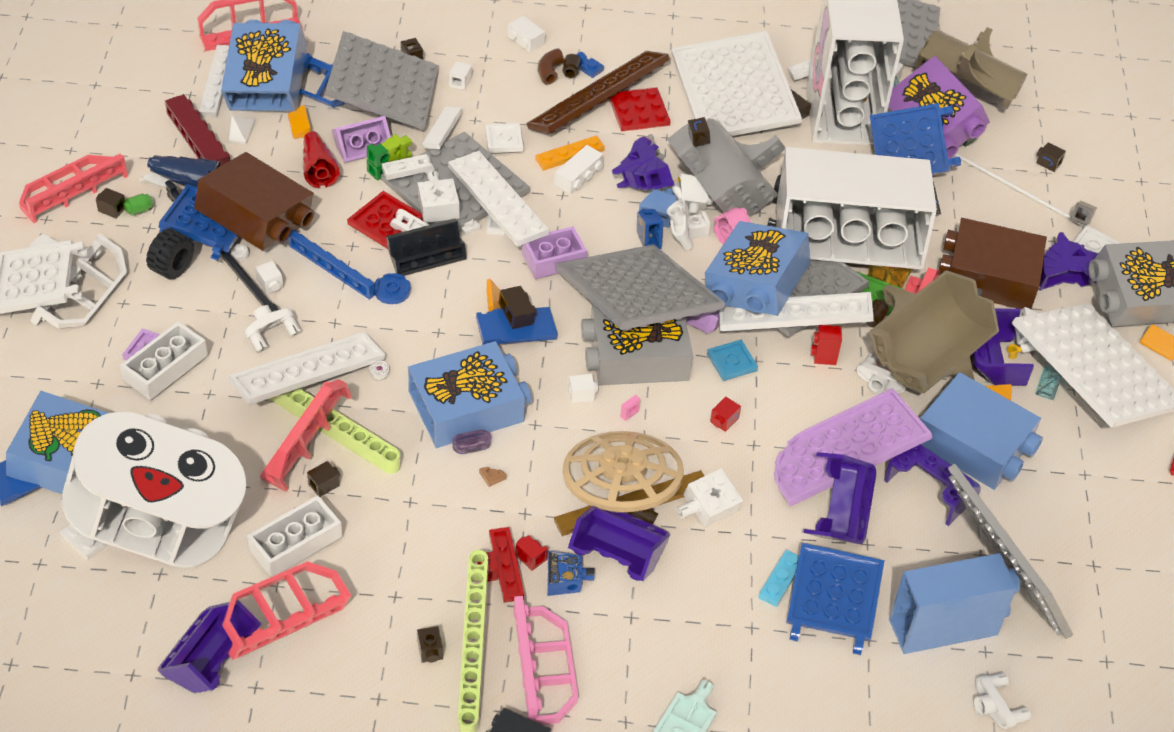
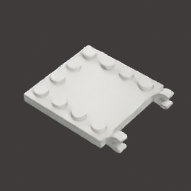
[0,240,88,314]

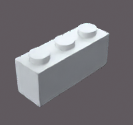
[554,145,604,194]

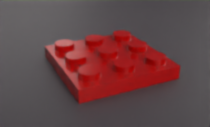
[609,87,671,132]
[347,191,423,249]

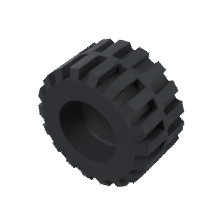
[146,228,194,280]

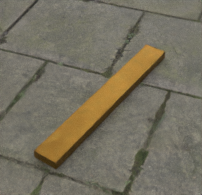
[554,470,704,536]

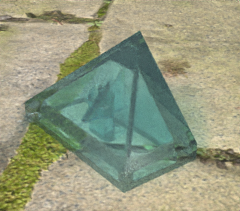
[1035,366,1062,400]

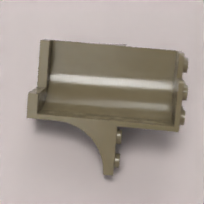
[915,27,1027,109]
[870,270,999,394]

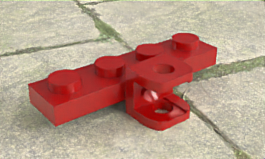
[477,527,525,603]

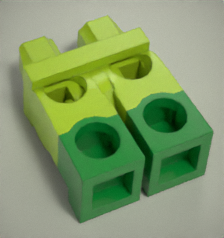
[367,134,412,181]

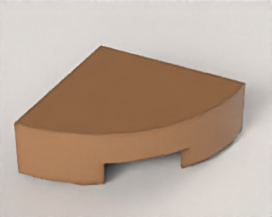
[479,467,507,487]

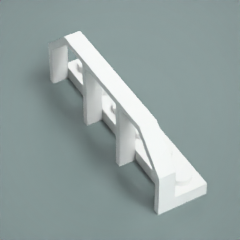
[30,233,127,328]

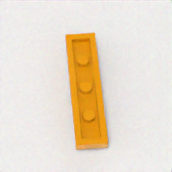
[535,135,605,171]

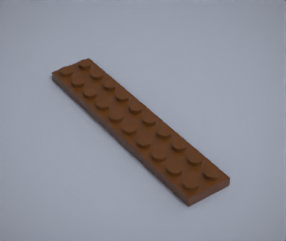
[527,51,670,134]

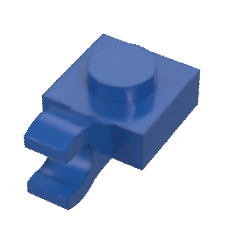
[576,51,604,78]

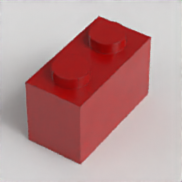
[810,325,842,365]

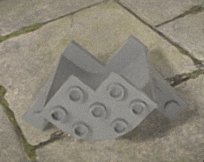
[667,118,785,216]

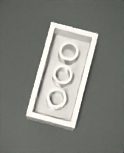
[120,321,208,400]
[247,495,342,577]

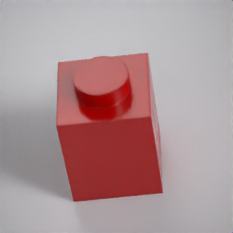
[710,396,741,432]

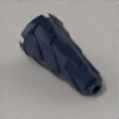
[147,155,221,187]

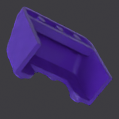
[972,308,1034,386]
[884,444,981,526]
[568,505,670,581]
[157,600,262,693]

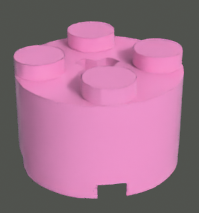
[714,207,751,244]

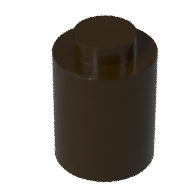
[865,299,889,328]

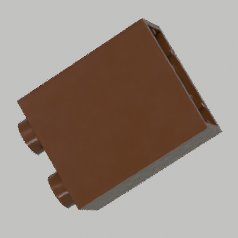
[194,152,315,251]
[939,217,1047,310]

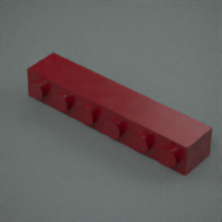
[165,94,231,166]

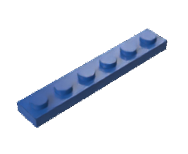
[288,230,375,300]

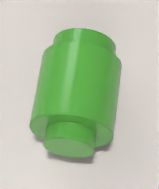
[124,193,153,216]

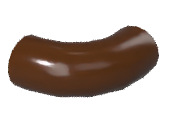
[537,48,564,85]

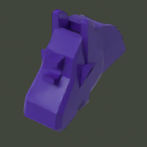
[612,137,674,190]
[1039,232,1099,291]

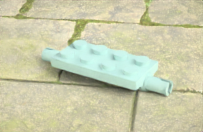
[653,680,717,732]

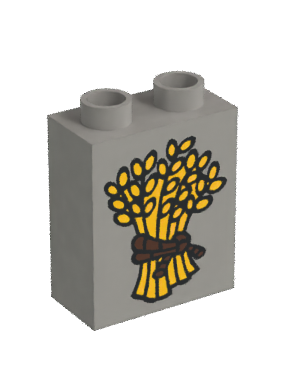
[1089,240,1174,327]
[581,304,693,386]

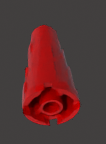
[303,131,340,188]

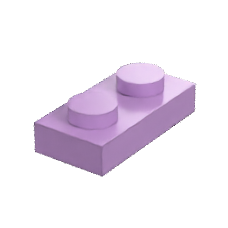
[122,328,159,360]

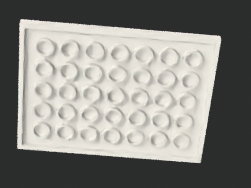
[671,31,802,136]
[1012,303,1174,428]

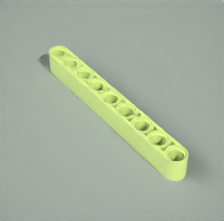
[269,388,400,474]
[458,550,488,732]

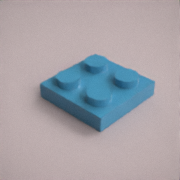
[707,339,758,381]

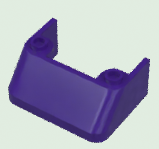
[803,452,876,544]

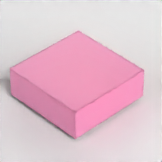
[620,395,640,421]

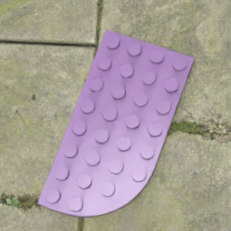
[774,388,932,507]

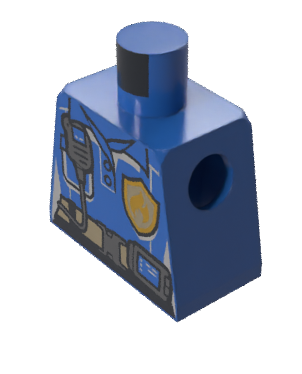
[637,209,663,249]
[547,551,594,596]

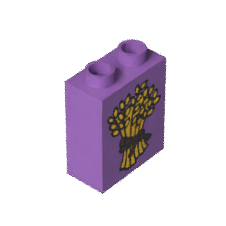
[887,56,990,159]

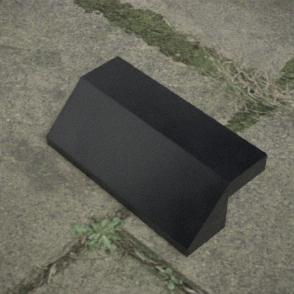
[386,218,467,276]

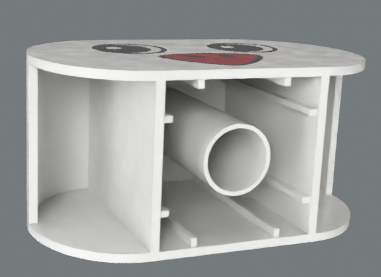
[62,412,246,568]

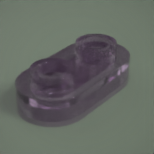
[452,430,492,454]

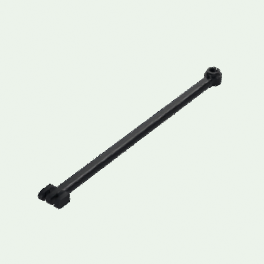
[165,180,279,312]

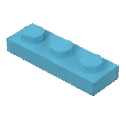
[758,550,799,607]

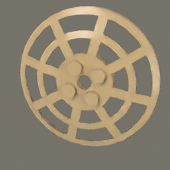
[563,431,684,512]

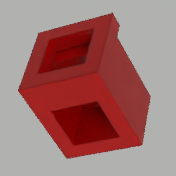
[515,535,548,571]

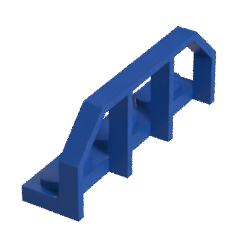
[299,53,346,108]

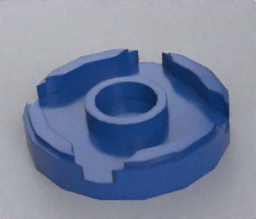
[374,273,411,304]

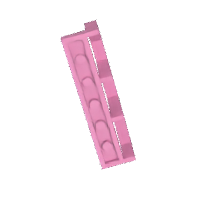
[513,596,578,725]

